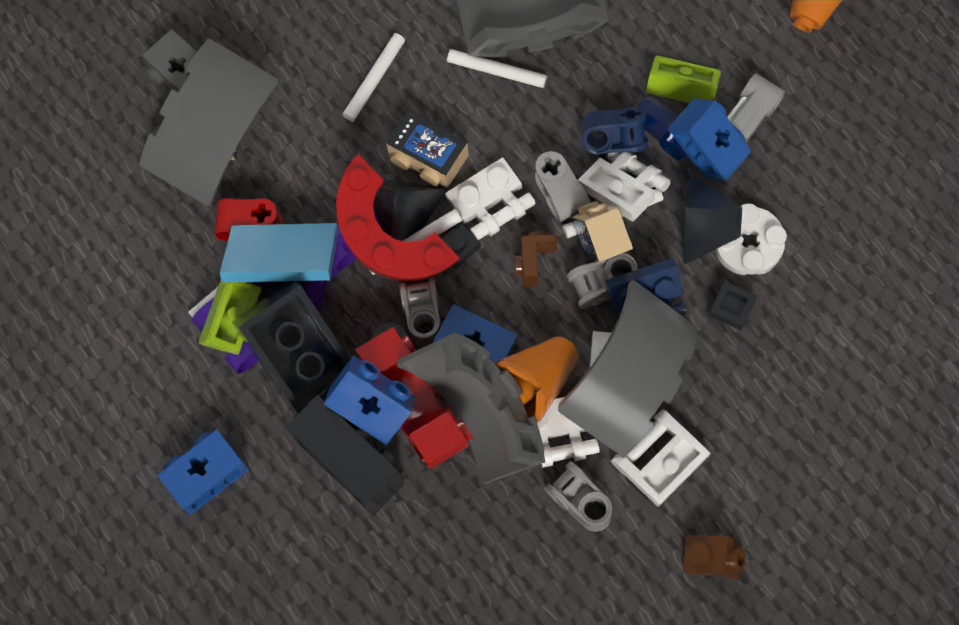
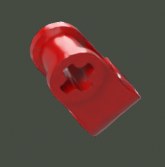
[215,198,285,242]

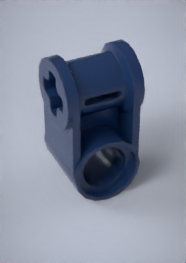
[582,107,648,155]

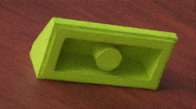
[646,55,721,103]
[199,280,262,355]

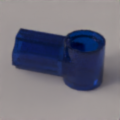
[632,95,687,161]

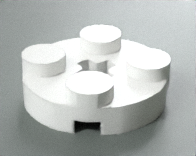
[715,204,787,275]

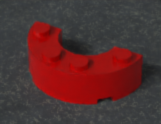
[336,154,460,281]
[355,327,473,470]

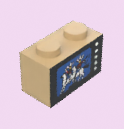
[386,110,469,188]
[570,201,633,262]

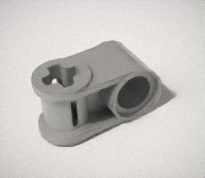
[535,151,590,223]
[567,253,637,309]
[399,277,441,348]
[544,461,612,532]

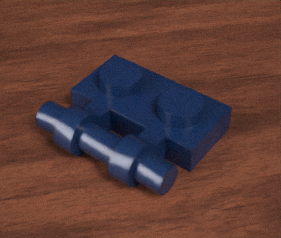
[605,259,686,326]

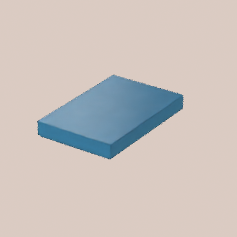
[220,223,338,283]

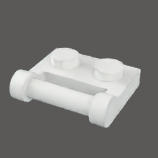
[611,409,710,507]

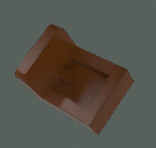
[515,231,557,287]
[683,535,745,580]

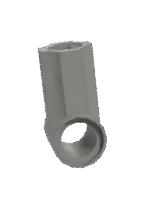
[727,73,786,143]

